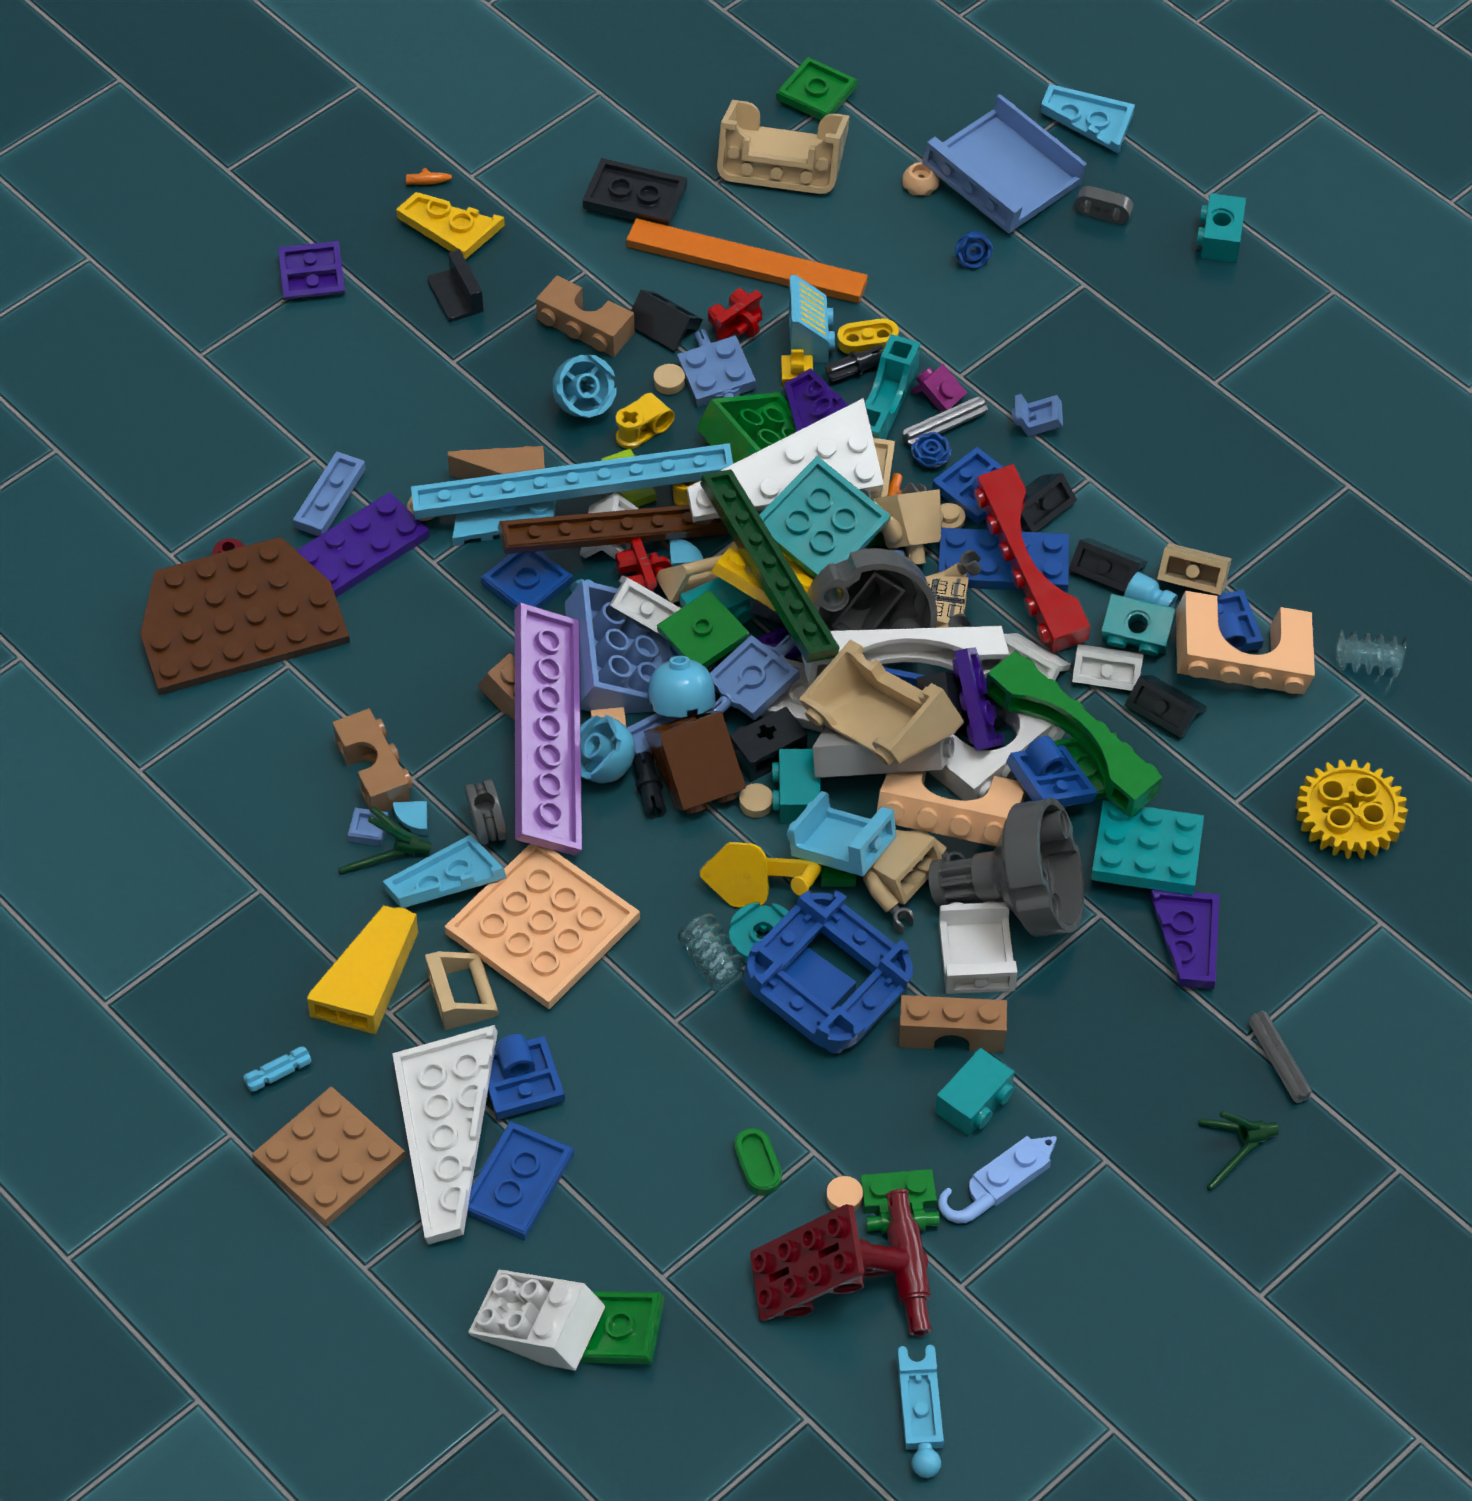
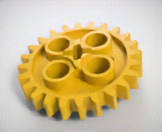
[1295,759,1408,859]

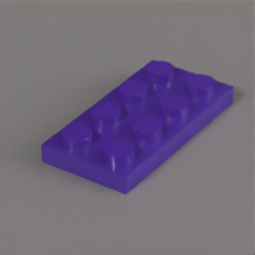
[296,492,430,597]

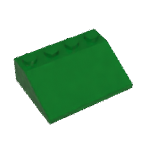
[697,392,797,464]

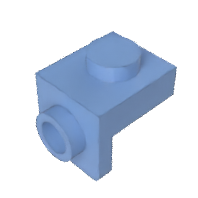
[1012,394,1063,437]

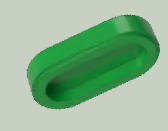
[734,1128,782,1196]

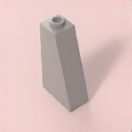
[813,726,955,777]

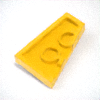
[396,192,505,260]

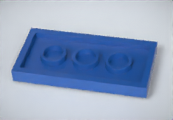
[938,528,1069,593]

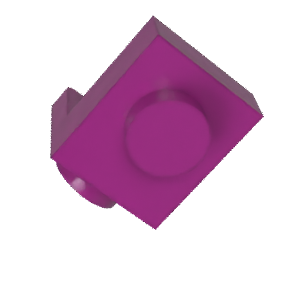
[911,364,967,413]

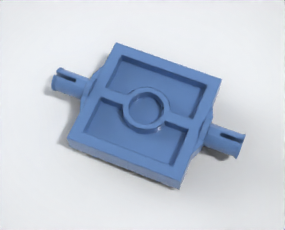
[677,329,757,407]
[709,635,800,720]

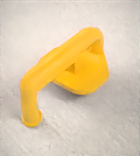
[700,842,822,907]

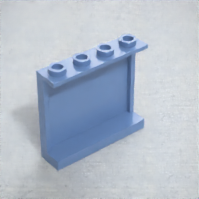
[922,94,1087,234]

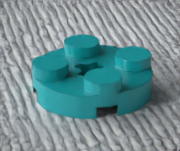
[729,902,789,963]

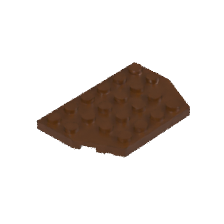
[140,537,350,695]

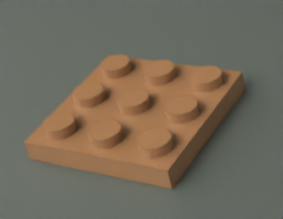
[252,1086,406,1227]

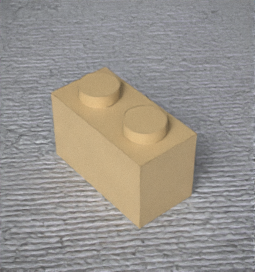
[1157,543,1232,595]

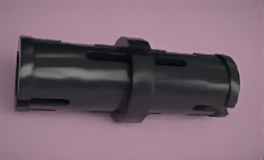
[633,752,667,819]

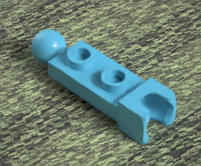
[897,1345,944,1478]

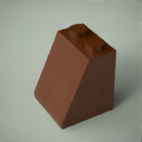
[643,710,746,814]

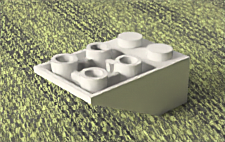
[468,1270,605,1370]

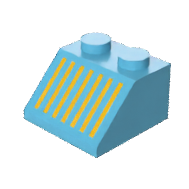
[789,275,835,363]

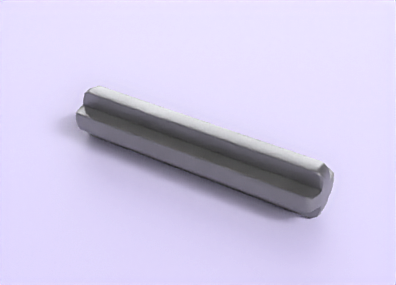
[902,396,988,447]
[1249,1011,1312,1103]

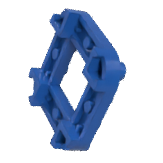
[743,891,913,1054]

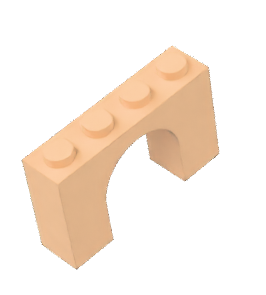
[1176,591,1315,695]
[877,771,1026,846]

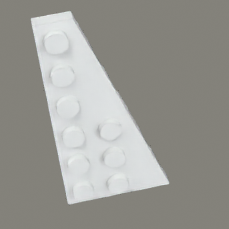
[687,398,884,522]
[392,1025,498,1244]

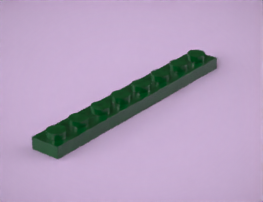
[700,469,840,663]

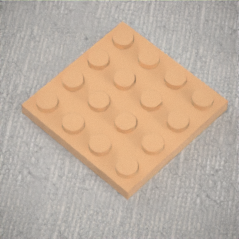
[444,844,640,1009]

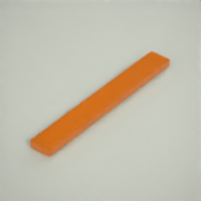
[626,218,868,304]

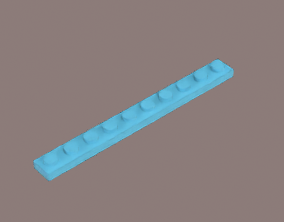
[411,443,733,519]

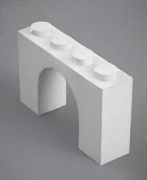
[928,711,1065,801]

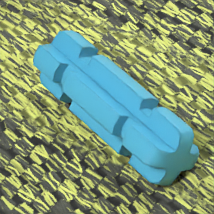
[243,1047,311,1092]

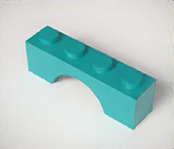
[865,334,920,440]

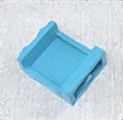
[787,791,897,876]

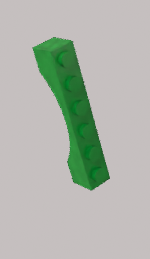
[986,650,1162,818]

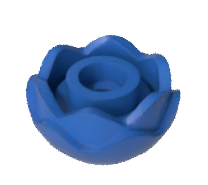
[955,231,993,268]
[911,432,952,468]

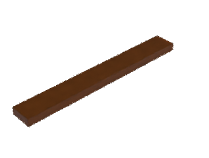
[497,505,730,554]

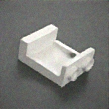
[938,901,1017,994]

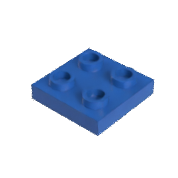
[932,447,1003,525]
[1214,590,1264,652]
[1006,736,1098,807]
[488,1034,565,1120]

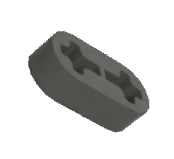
[1074,186,1134,224]

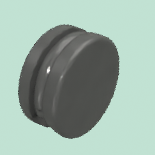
[464,779,507,846]

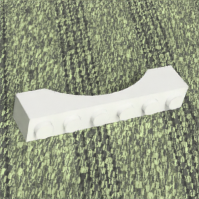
[802,626,1009,684]

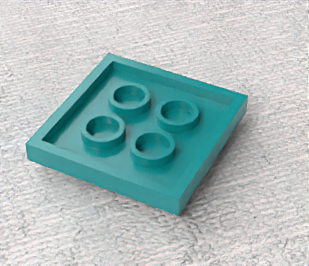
[759,456,891,578]
[1091,800,1204,896]

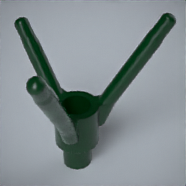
[338,806,431,874]
[1198,1111,1279,1191]

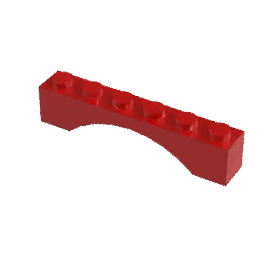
[974,464,1091,653]

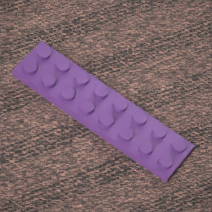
[514,603,582,856]

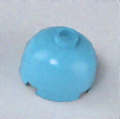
[552,355,617,418]
[648,656,715,717]
[580,715,635,784]

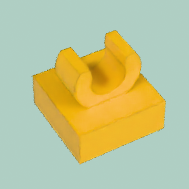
[781,349,813,387]

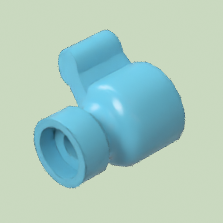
[1124,572,1178,608]

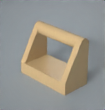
[656,554,723,603]
[425,951,499,1030]

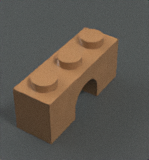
[536,275,635,357]
[332,708,413,812]
[899,995,1007,1052]

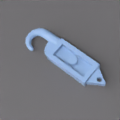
[938,1136,1057,1223]

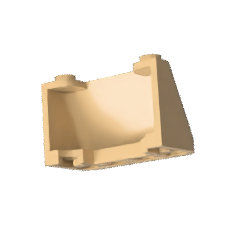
[717,100,850,194]
[799,639,964,766]

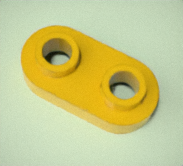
[837,318,899,354]

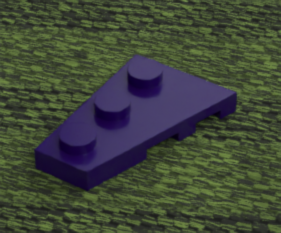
[784,368,849,431]
[952,647,1006,751]
[1150,889,1220,989]

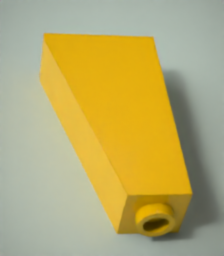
[307,905,418,1035]

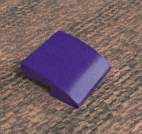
[278,241,345,300]

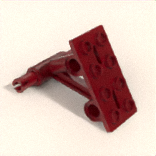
[750,1189,932,1336]

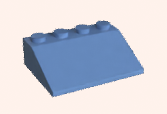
[565,580,675,714]

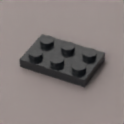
[582,158,687,226]

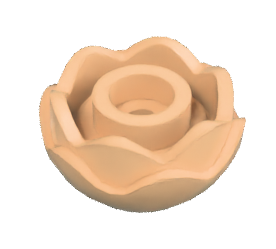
[902,162,939,196]

